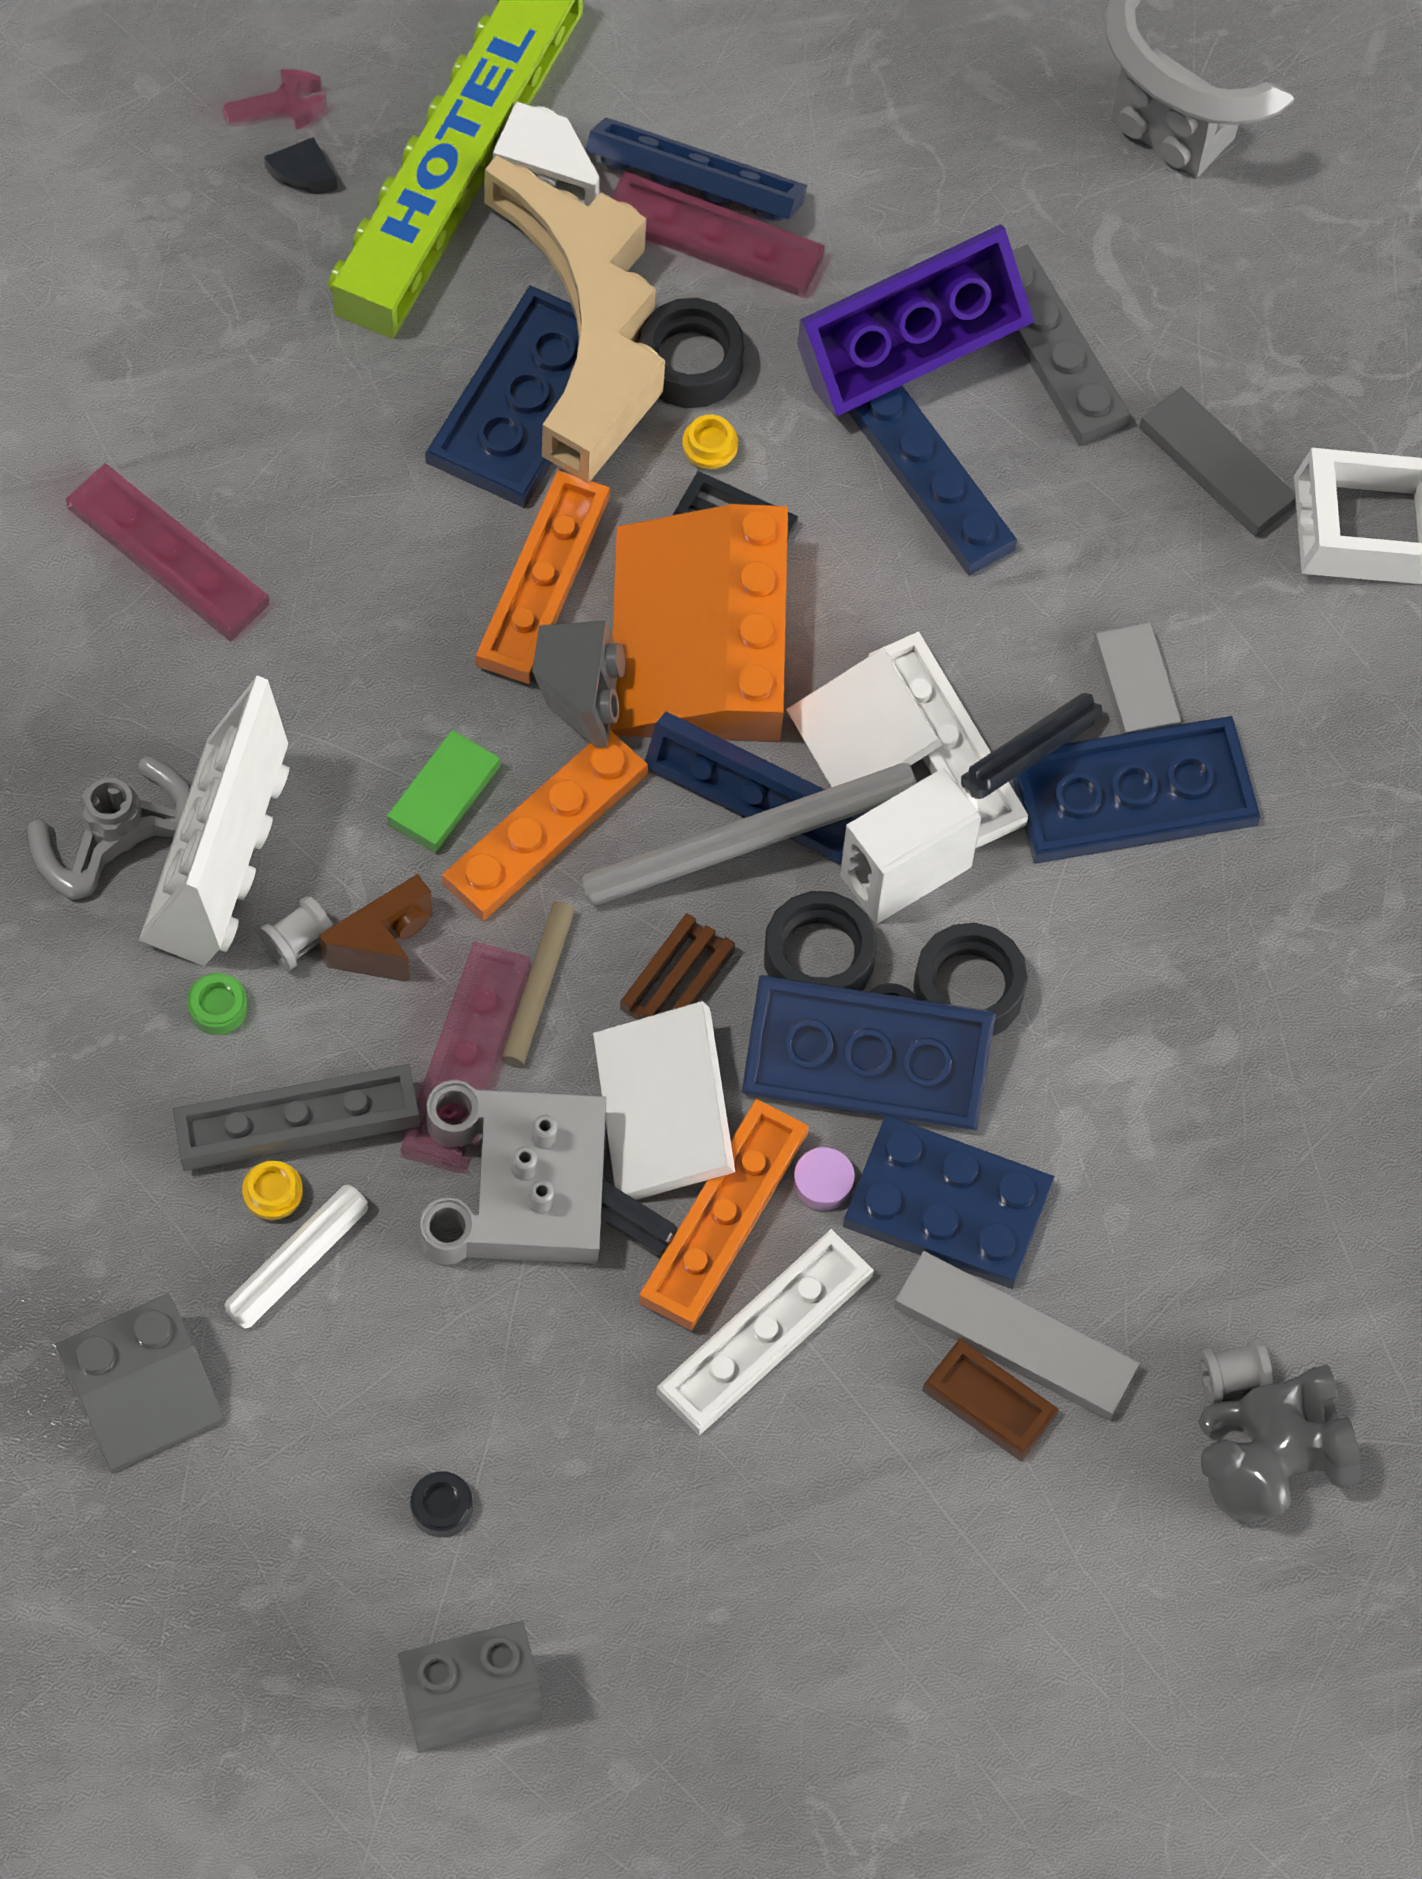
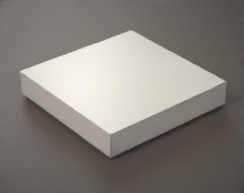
[786,648,942,787]

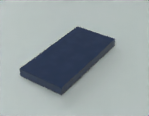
[425,285,579,508]
[1012,716,1261,864]
[741,974,996,1130]

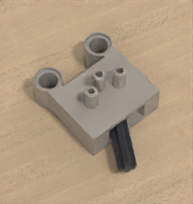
[420,1080,677,1265]

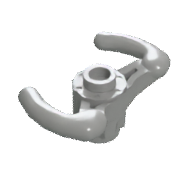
[28,756,191,900]

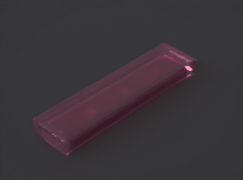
[611,171,825,298]
[66,463,270,642]
[400,941,530,1174]

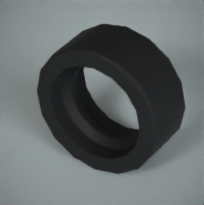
[639,298,744,408]
[764,891,876,990]
[913,922,1028,1037]

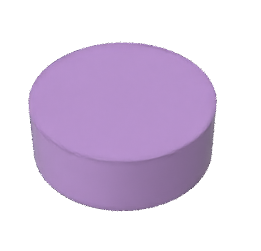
[794,1147,855,1211]

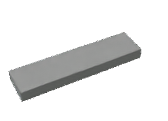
[894,1251,1140,1420]

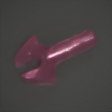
[223,69,327,130]

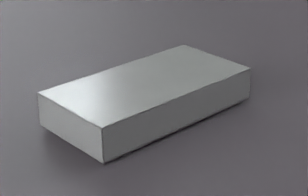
[1094,623,1181,734]

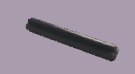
[961,693,1103,799]

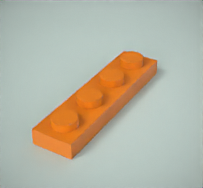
[475,470,610,684]
[442,731,648,922]
[639,1098,809,1331]

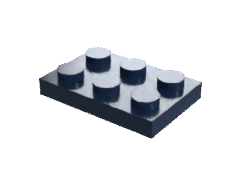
[843,1115,1055,1290]

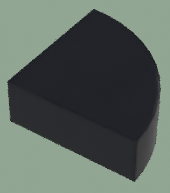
[264,137,337,193]

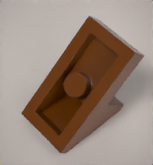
[319,874,433,981]

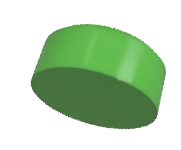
[187,973,248,1035]

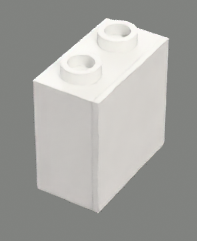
[840,767,981,924]

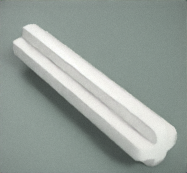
[224,1184,368,1328]

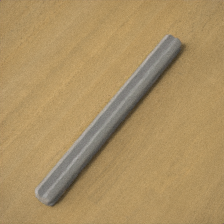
[582,763,917,905]

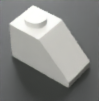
[493,102,599,206]

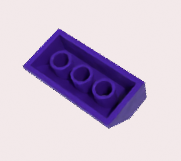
[797,224,1035,416]

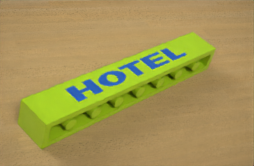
[328,0,583,339]

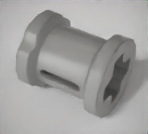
[258,896,333,972]
[1198,1338,1273,1404]

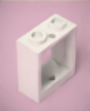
[1294,448,1422,584]

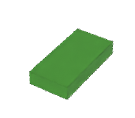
[387,730,500,853]

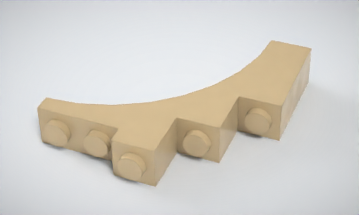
[484,155,665,483]

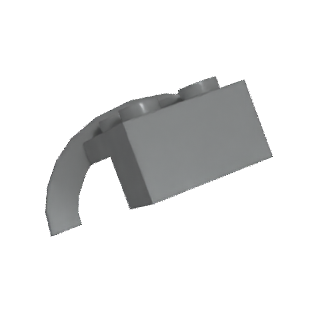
[1105,0,1294,179]

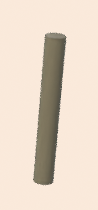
[501,901,575,1068]

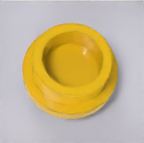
[682,414,738,469]
[242,1161,303,1220]

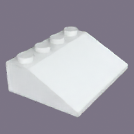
[139,676,290,966]

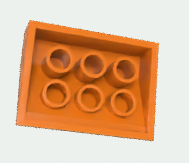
[610,504,788,742]

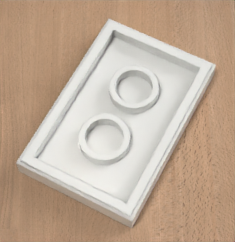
[593,1001,735,1200]

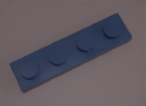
[585,117,808,221]
[847,385,1017,576]
[645,711,869,864]

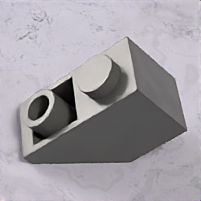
[532,620,626,748]

